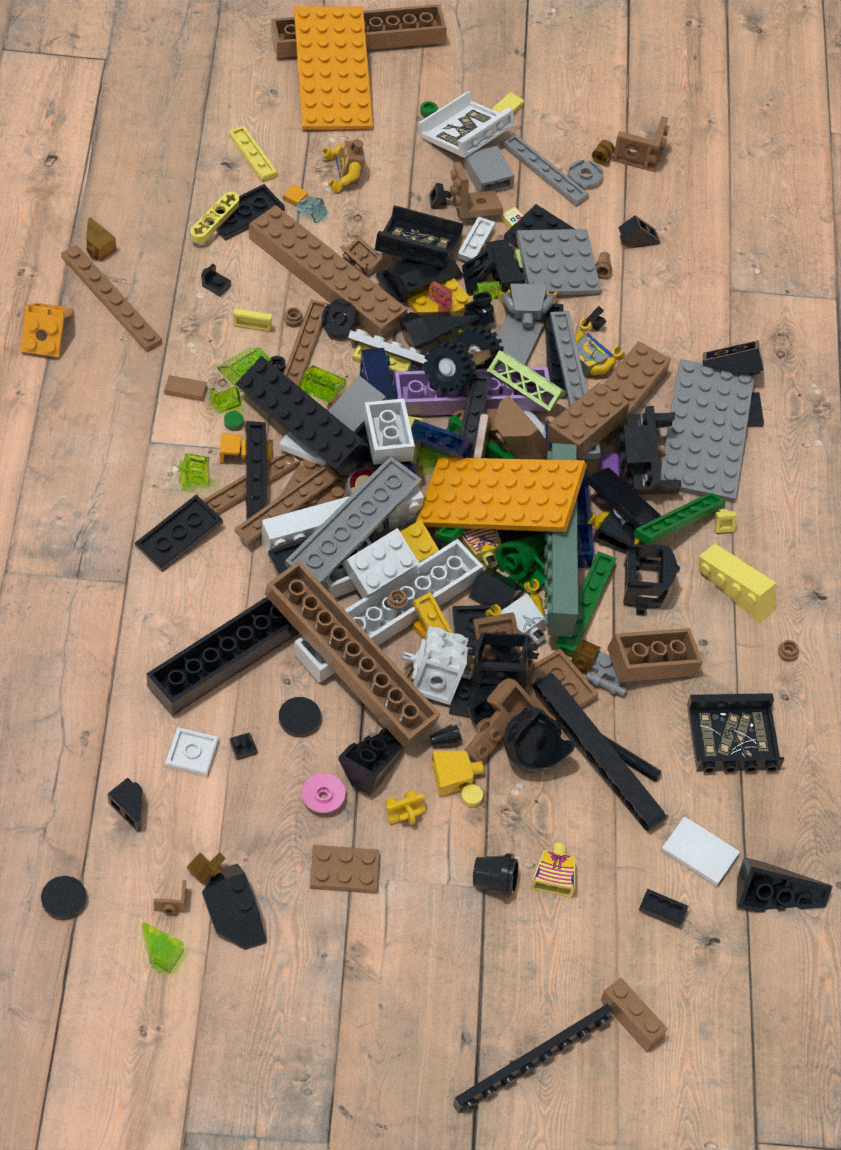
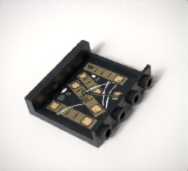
[374,205,464,269]
[687,693,784,773]

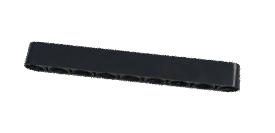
[532,672,666,832]

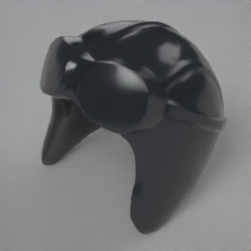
[504,707,575,773]

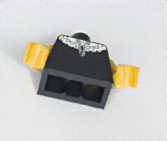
[588,508,647,555]

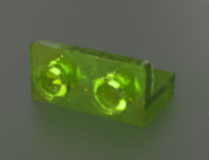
[300,365,347,402]
[178,453,210,491]

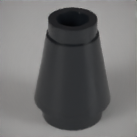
[429,724,462,747]

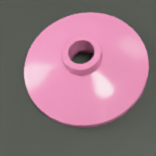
[302,773,345,813]

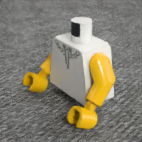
[486,579,545,644]

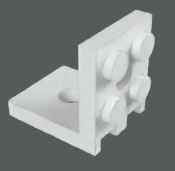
[413,626,468,705]

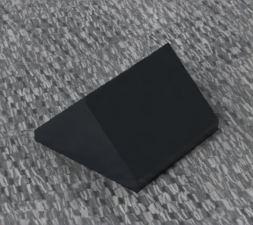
[469,568,524,610]

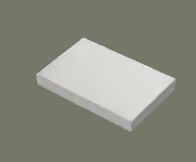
[661,816,740,887]

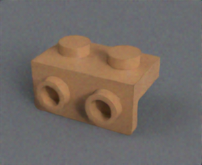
[340,236,385,276]

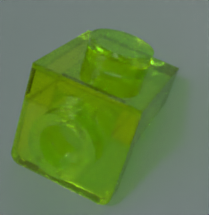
[473,281,500,299]
[209,386,241,413]

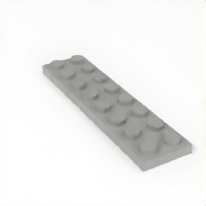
[285,456,422,584]

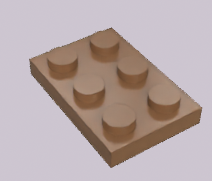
[310,845,379,894]

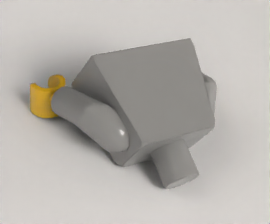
[499,284,557,328]

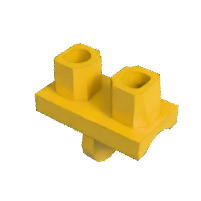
[385,790,426,825]

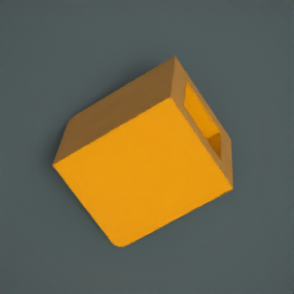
[220,433,241,463]

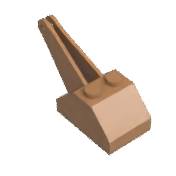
[453,395,551,458]

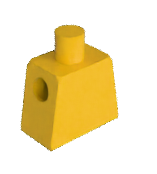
[431,751,484,797]

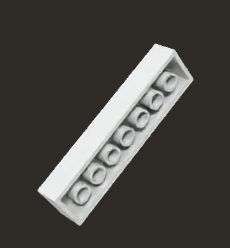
[262,486,424,562]

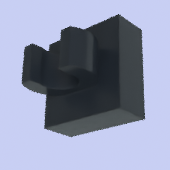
[429,182,451,209]
[583,306,607,331]
[229,732,257,760]

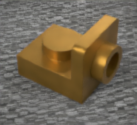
[571,639,601,674]

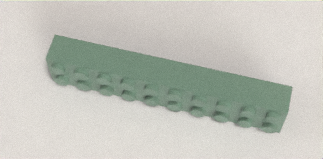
[544,443,578,637]

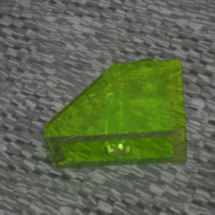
[141,922,184,974]

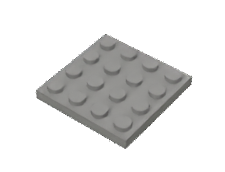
[516,229,601,296]

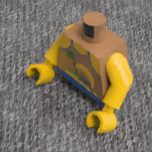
[322,139,365,193]

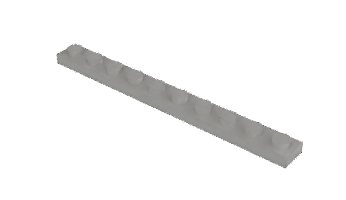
[550,311,601,460]

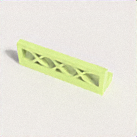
[487,351,567,411]

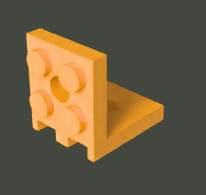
[20,302,73,357]

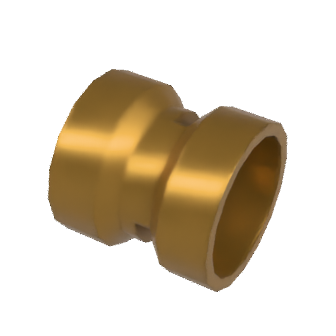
[592,140,615,165]

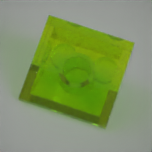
[217,347,272,393]

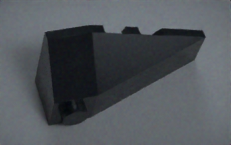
[384,260,463,302]
[736,857,833,912]

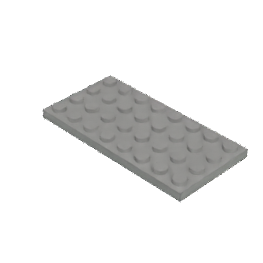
[660,359,755,503]

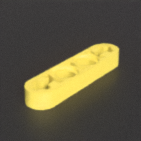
[190,192,239,243]

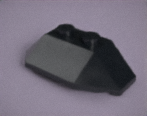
[202,863,266,950]

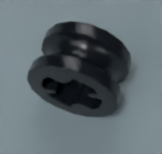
[269,356,286,373]

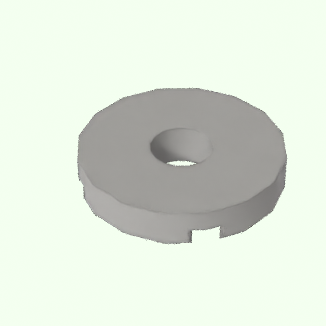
[568,160,603,190]

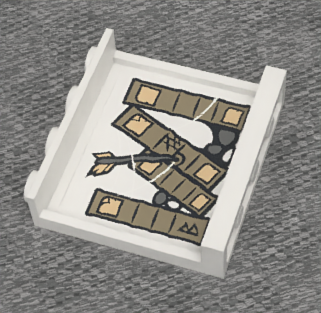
[418,91,515,158]

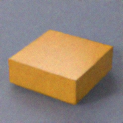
[283,184,308,207]

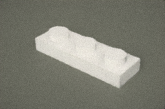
[457,217,495,262]

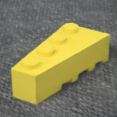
[699,544,776,623]

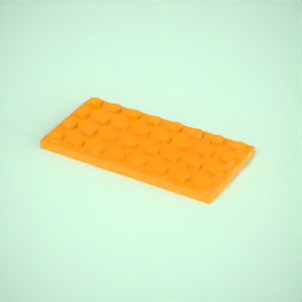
[294,6,373,130]
[416,458,587,532]

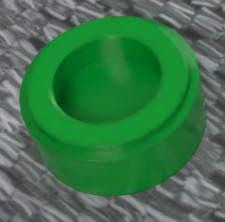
[420,101,438,118]
[224,411,244,431]

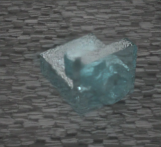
[296,196,328,223]

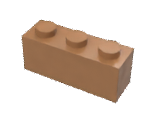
[600,977,668,1052]

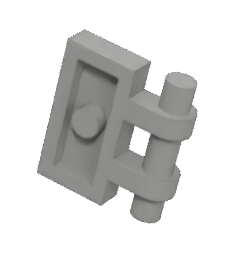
[586,651,631,696]

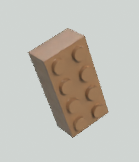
[547,382,630,460]
[607,628,703,682]

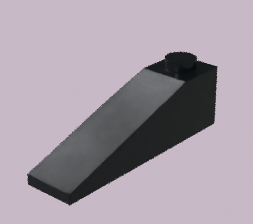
[399,311,479,349]
[338,728,406,795]

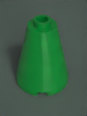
[495,533,546,581]

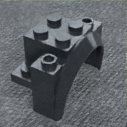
[617,406,681,494]

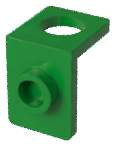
[518,555,547,595]

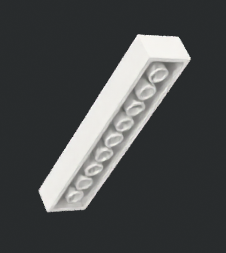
[294,539,483,683]

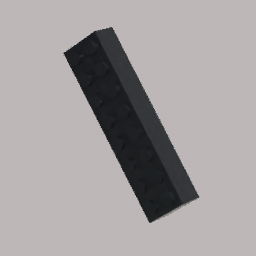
[235,356,370,479]
[146,597,299,716]

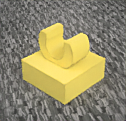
[714,509,737,533]

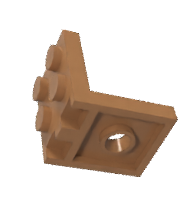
[612,116,670,172]
[450,162,503,219]

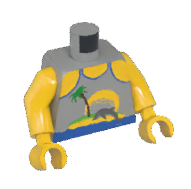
[575,318,625,378]

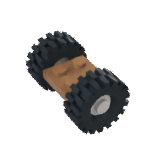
[424,325,504,392]

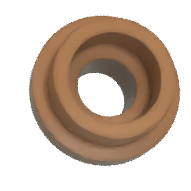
[284,307,303,325]
[387,589,408,609]
[778,640,799,660]

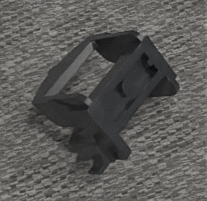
[623,544,680,615]
[466,632,539,689]

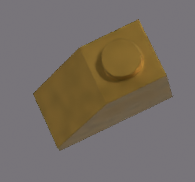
[86,217,116,262]

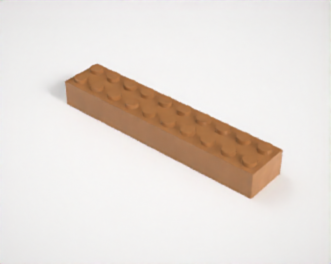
[271,4,447,58]
[249,205,407,339]
[265,561,441,748]

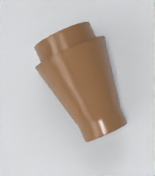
[595,252,612,278]

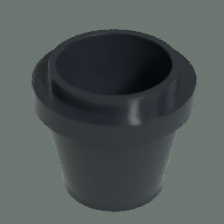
[473,853,519,898]

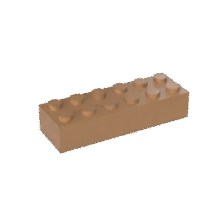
[601,341,671,445]

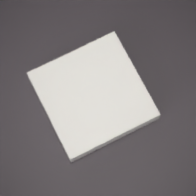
[165,727,219,777]

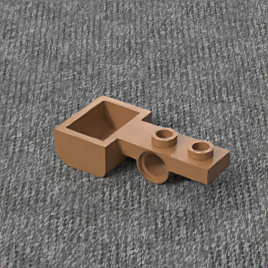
[464,679,539,763]

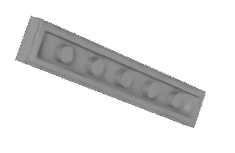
[502,134,589,207]

